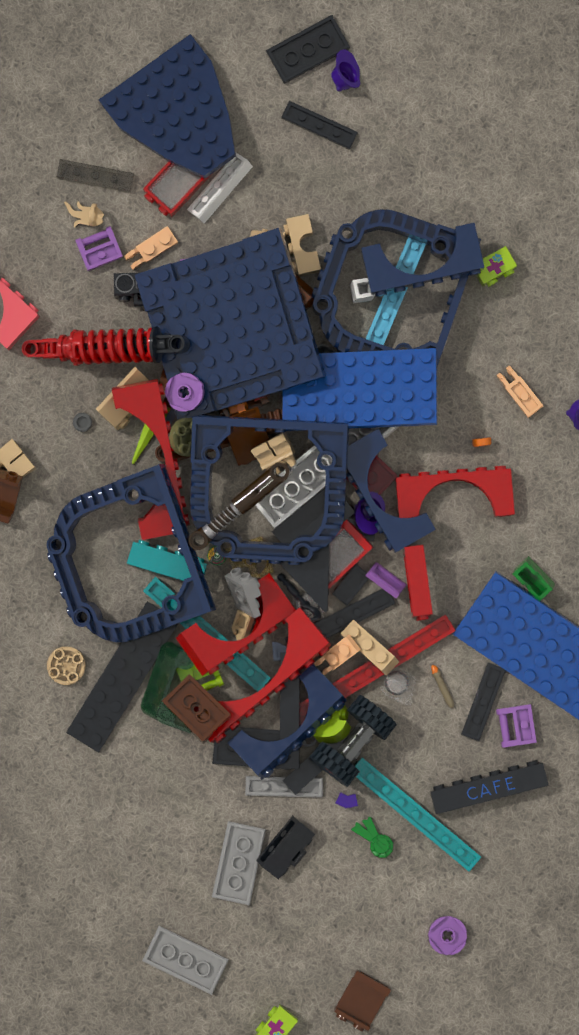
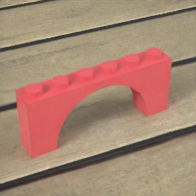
[0,278,39,350]

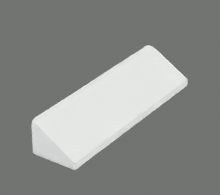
[187,153,253,224]

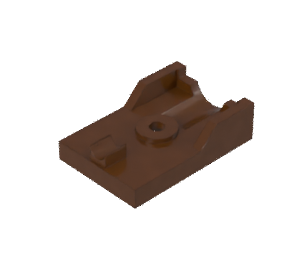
[162,674,231,744]

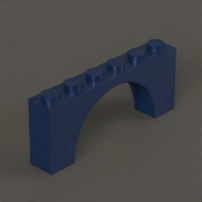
[361,223,485,297]
[346,429,436,553]
[228,664,347,780]

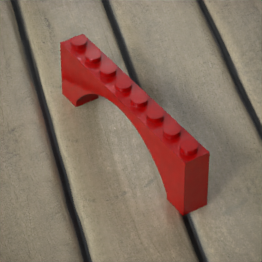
[112,379,190,540]
[194,607,331,743]

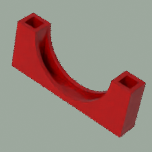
[395,466,515,518]
[176,573,296,676]

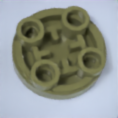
[169,418,192,457]

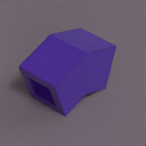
[335,792,358,808]

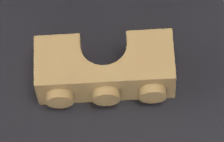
[283,214,321,277]
[341,620,399,676]

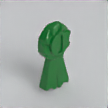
[351,817,394,858]

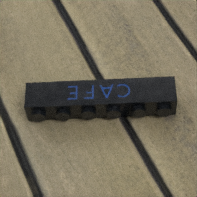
[430,760,549,814]

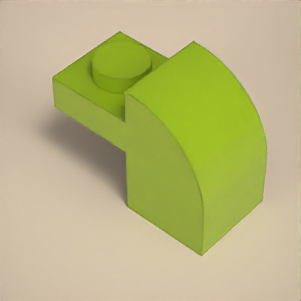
[313,705,351,744]

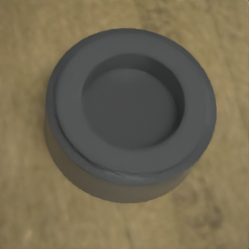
[73,413,92,432]

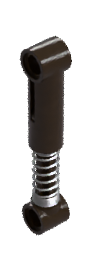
[189,461,291,550]

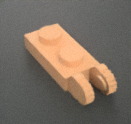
[124,226,178,270]
[496,366,543,418]
[314,634,361,675]

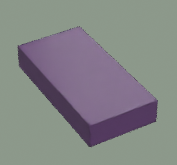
[366,562,406,598]

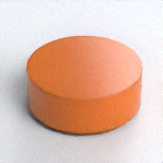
[472,437,492,447]

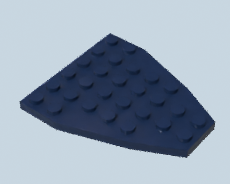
[99,34,236,178]

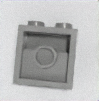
[225,567,261,619]

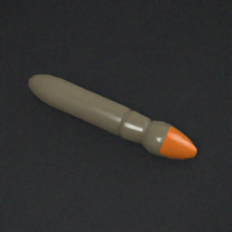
[431,665,454,708]

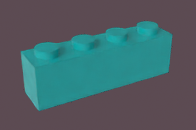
[127,540,208,581]

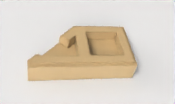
[231,610,254,640]

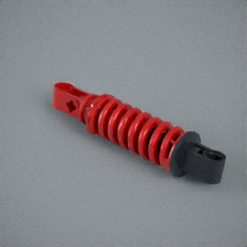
[22,326,190,366]

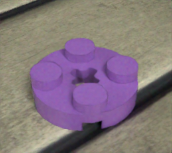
[165,373,204,412]
[428,916,467,955]

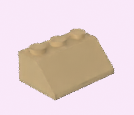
[96,367,149,431]

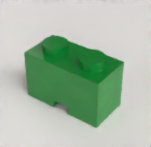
[513,556,555,601]

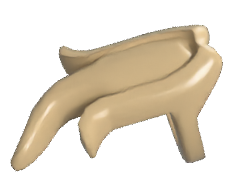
[64,201,104,228]

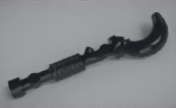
[277,573,321,622]

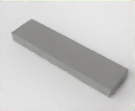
[245,776,323,797]

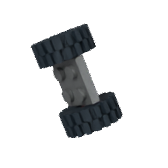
[310,694,397,787]

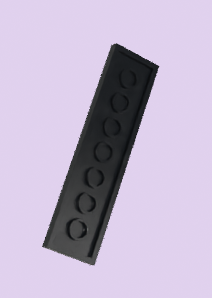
[66,601,178,753]

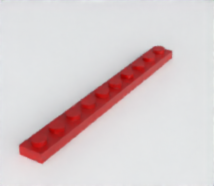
[300,614,456,726]

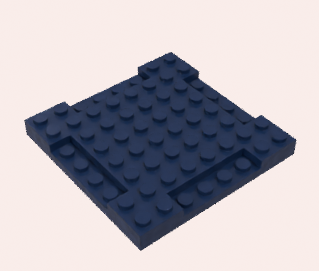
[135,228,326,420]

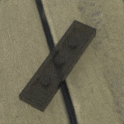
[56,159,135,193]

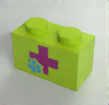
[476,246,517,287]
[255,1005,298,1035]

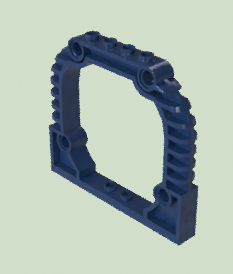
[312,209,481,367]
[190,415,349,565]
[47,464,216,642]

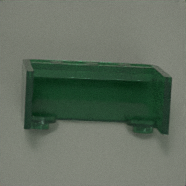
[141,642,194,734]

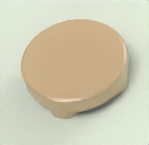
[47,647,86,685]

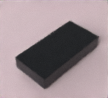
[332,564,369,606]

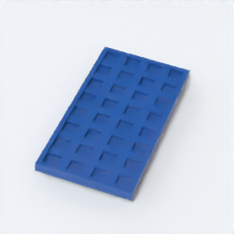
[282,348,437,431]
[453,571,579,720]

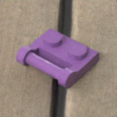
[75,226,123,271]
[496,704,537,748]

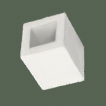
[350,278,375,304]

